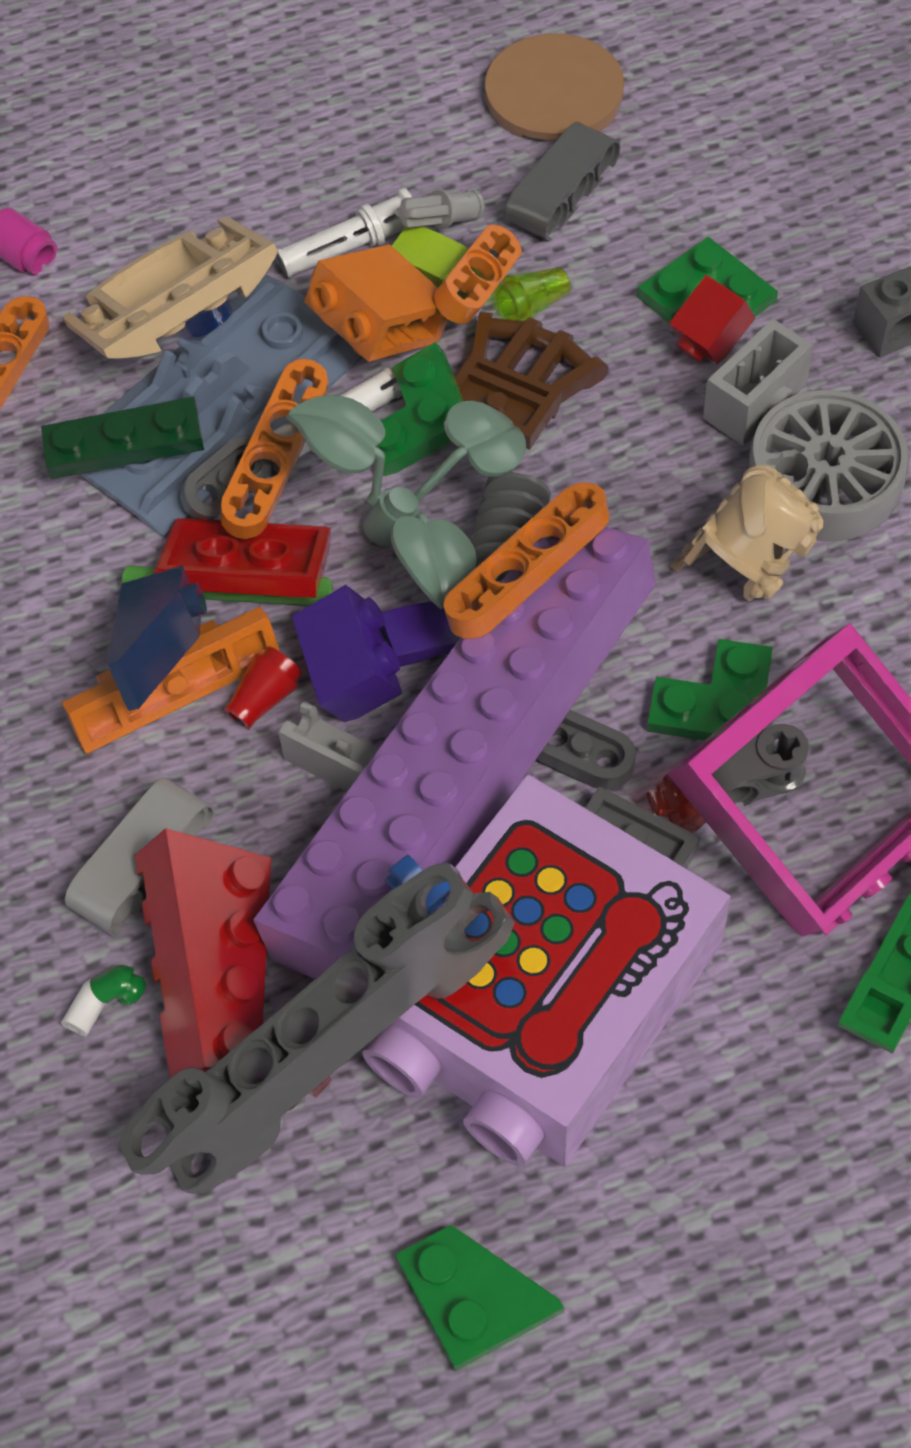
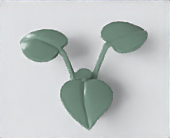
[286,395,526,610]

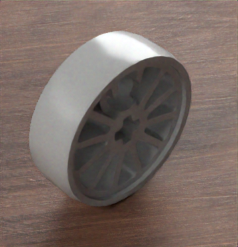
[747,390,908,541]

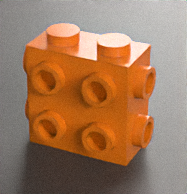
[304,244,448,362]

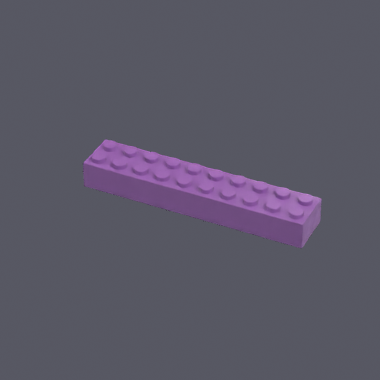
[253,526,656,979]

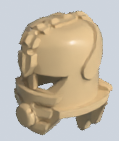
[670,465,823,601]

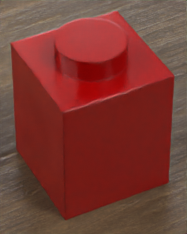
[669,275,755,365]

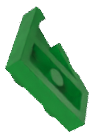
[395,1225,564,1372]

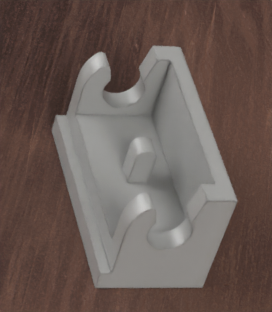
[279,702,379,792]

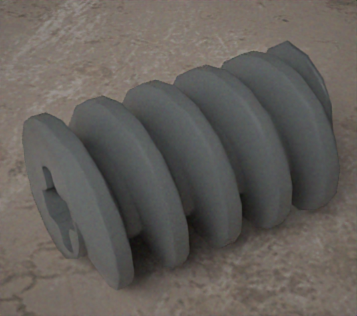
[471,471,551,582]

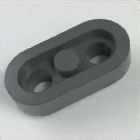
[180,435,273,520]
[537,710,636,789]

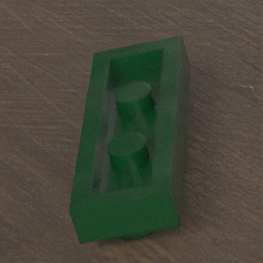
[41,396,205,480]

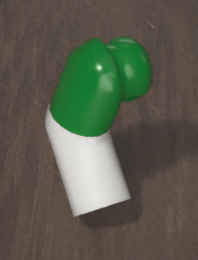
[61,965,146,1037]

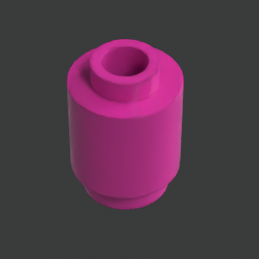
[0,207,57,275]

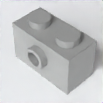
[703,319,814,445]

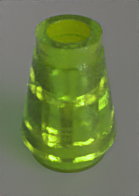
[494,267,571,321]

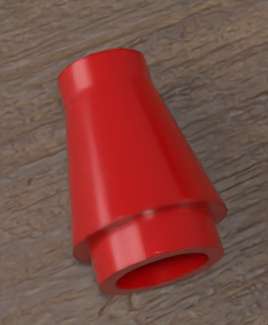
[224,646,302,730]

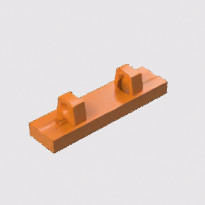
[61,606,280,754]

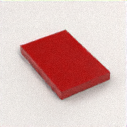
[154,518,331,598]

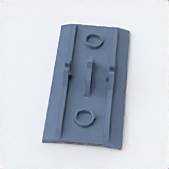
[78,275,363,539]

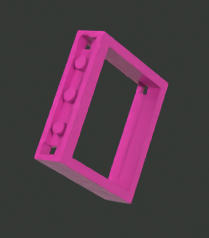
[667,623,911,936]

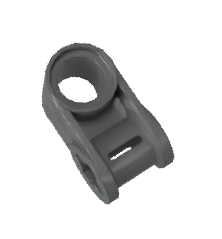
[711,724,809,806]

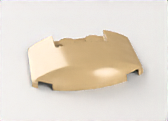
[63,216,278,358]

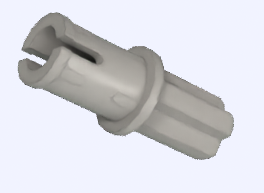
[396,189,485,229]

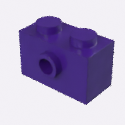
[292,585,403,722]

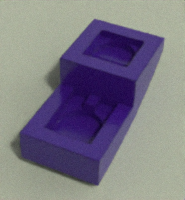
[382,601,461,667]

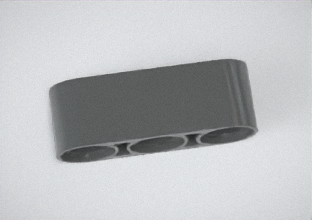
[505,121,621,241]

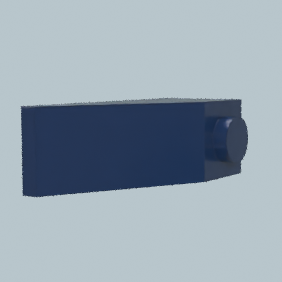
[107,566,207,711]

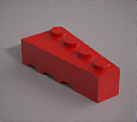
[134,828,271,1078]

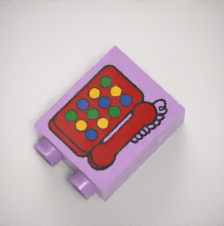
[362,774,731,1167]

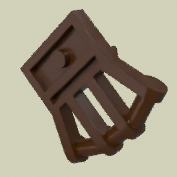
[455,312,609,450]

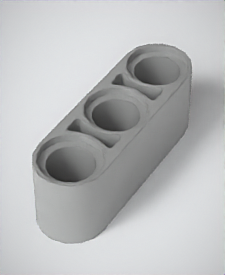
[65,778,214,937]

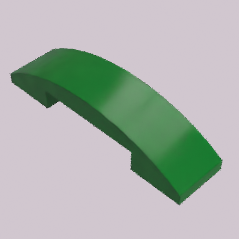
[837,891,911,1054]

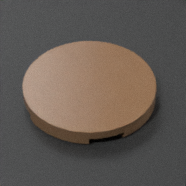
[485,33,624,140]

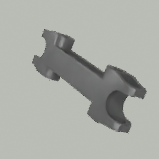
[118,863,515,1194]

